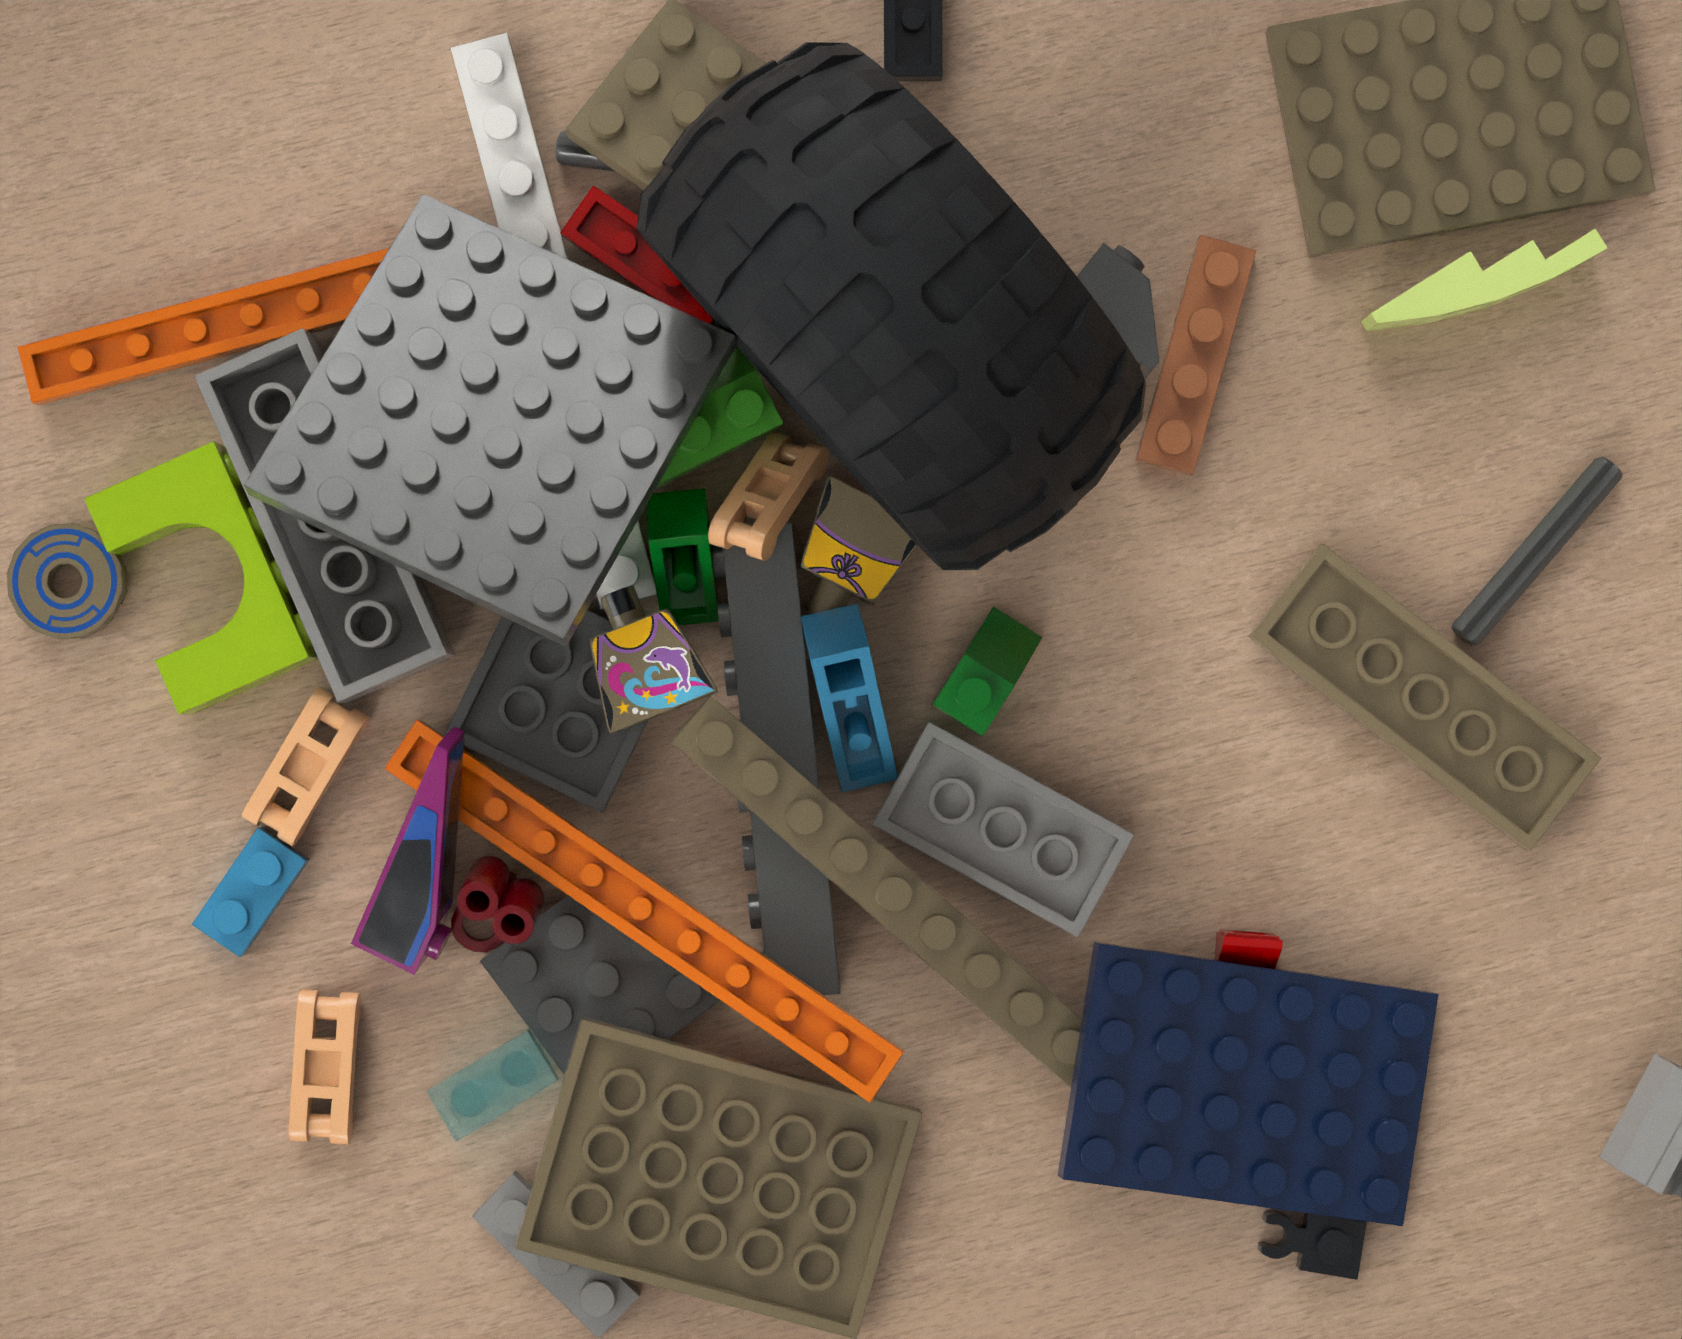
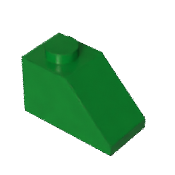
[647,488,719,625]
[931,607,1042,736]

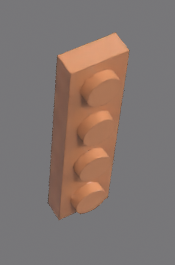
[1135,235,1257,476]

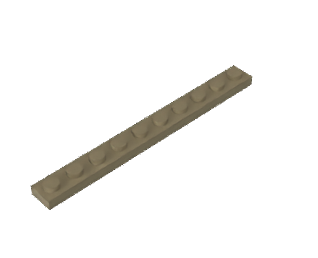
[670,696,1082,1089]

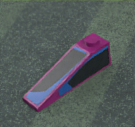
[351,726,465,975]

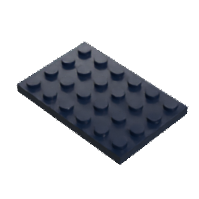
[1058,941,1439,1226]

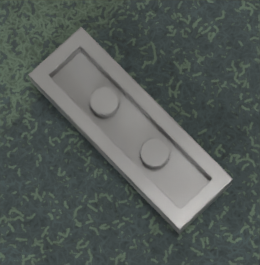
[472,1171,641,1339]

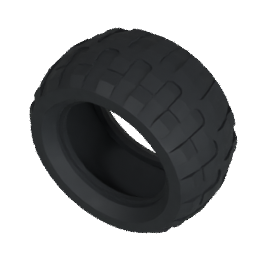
[636,42,1146,570]

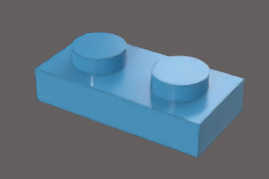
[192,827,310,957]

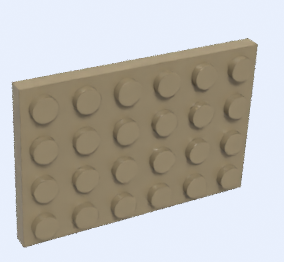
[1265,0,1655,258]
[515,1016,922,1339]

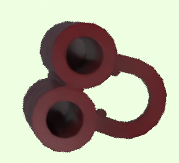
[451,856,544,952]

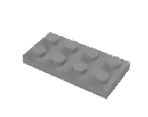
[872,722,1134,938]

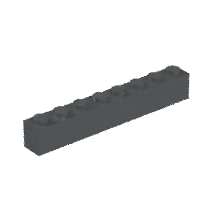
[712,523,840,995]

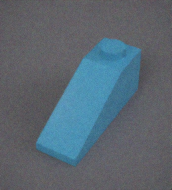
[800,603,898,792]

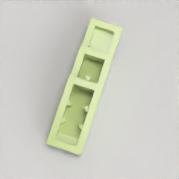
[1361,229,1608,331]

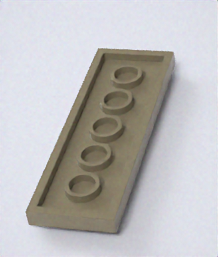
[1248,543,1602,851]

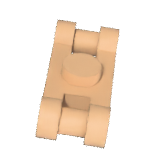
[708,432,829,561]
[242,687,370,847]
[288,989,361,1145]

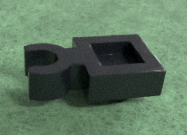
[1257,1210,1367,1280]

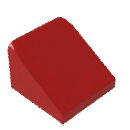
[1214,929,1283,968]

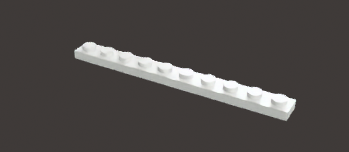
[451,33,657,610]

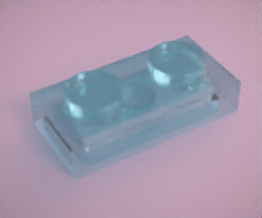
[426,1028,559,1142]

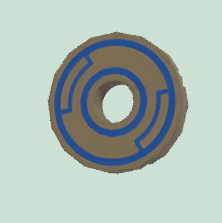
[7,523,127,639]

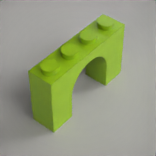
[84,441,318,715]

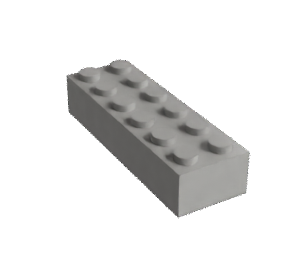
[195,328,456,703]

